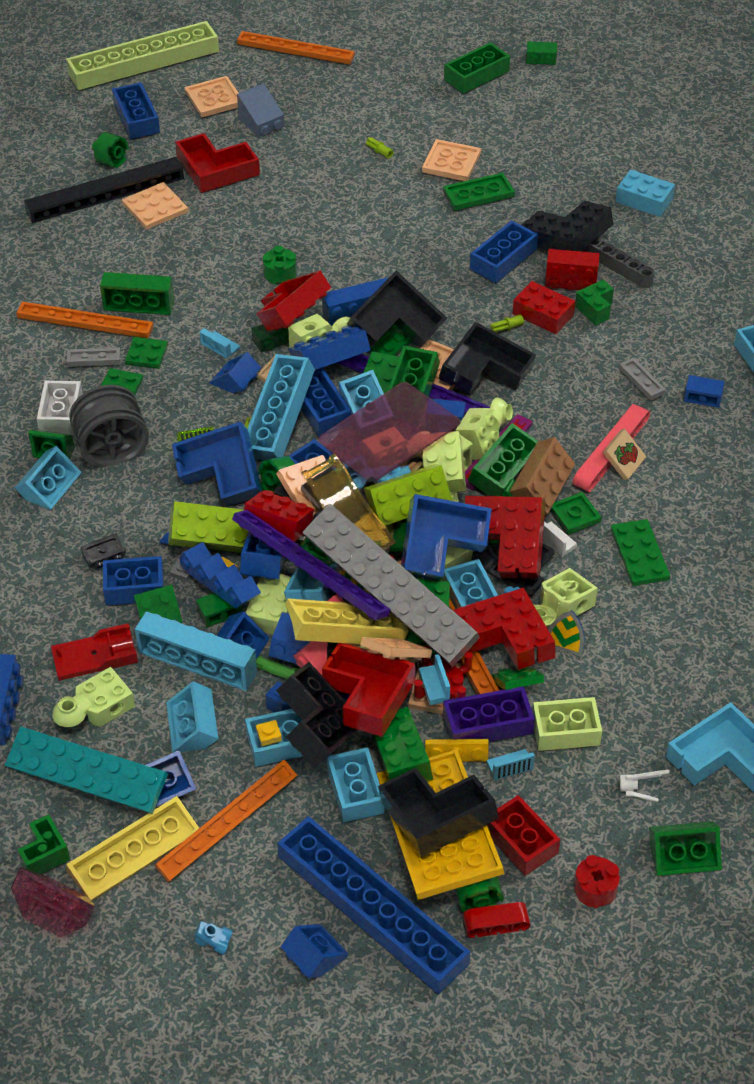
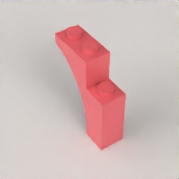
[293,593,346,675]

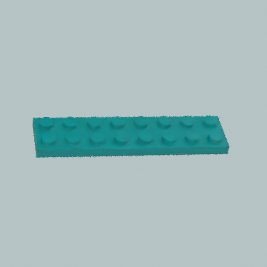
[4,726,168,814]

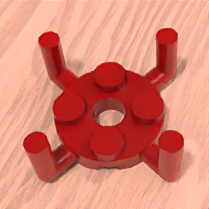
[414,645,473,699]

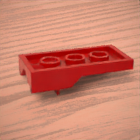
[51,623,138,681]

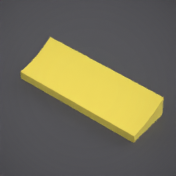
[285,598,408,644]
[66,796,199,902]

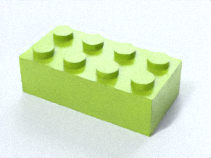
[364,464,452,527]
[168,501,249,553]

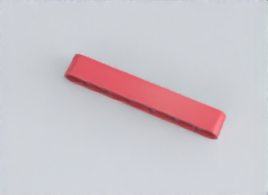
[572,404,650,493]

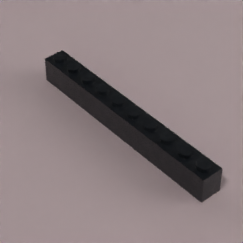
[24,157,184,224]

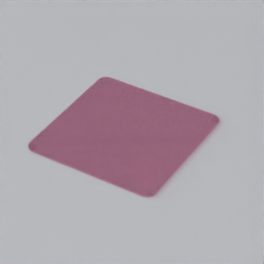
[318,382,461,481]

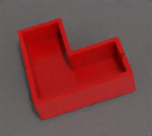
[175,133,260,193]
[256,270,332,331]
[465,496,545,579]
[453,588,555,670]
[322,643,415,737]

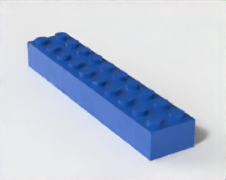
[277,816,470,995]

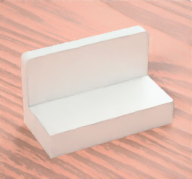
[543,521,577,557]

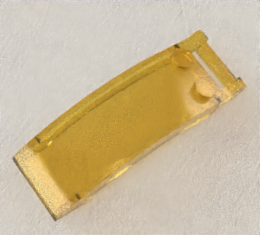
[301,453,396,550]

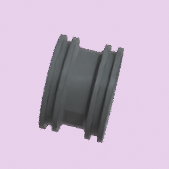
[69,385,149,467]

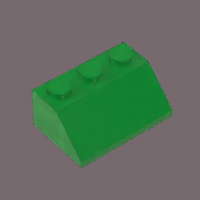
[649,821,722,876]

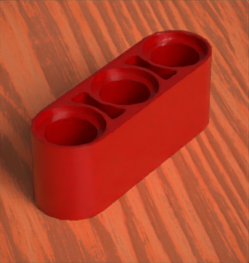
[463,902,531,938]

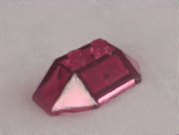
[11,867,95,937]

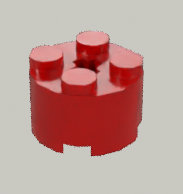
[574,855,620,908]

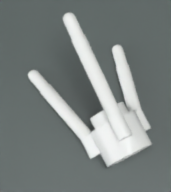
[620,770,670,802]

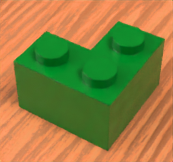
[575,279,614,326]
[18,814,70,880]

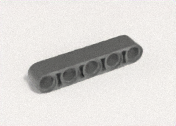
[586,237,654,288]

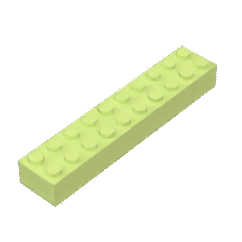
[66,21,219,90]

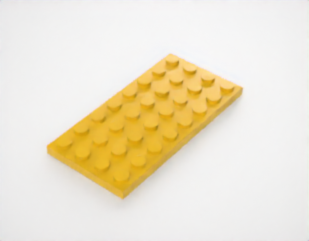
[376,749,505,900]

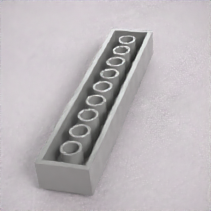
[303,503,480,668]

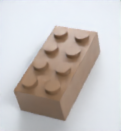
[510,437,575,515]

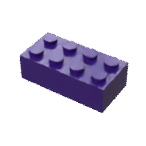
[443,686,535,742]

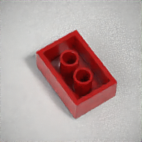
[545,249,600,290]
[512,281,575,334]
[244,490,314,542]
[487,795,560,876]

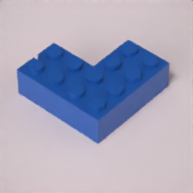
[172,421,262,506]
[401,494,491,581]

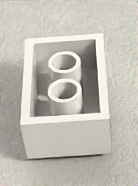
[37,381,83,435]

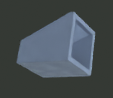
[237,84,285,138]

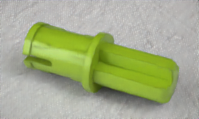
[366,137,394,159]
[490,315,524,333]

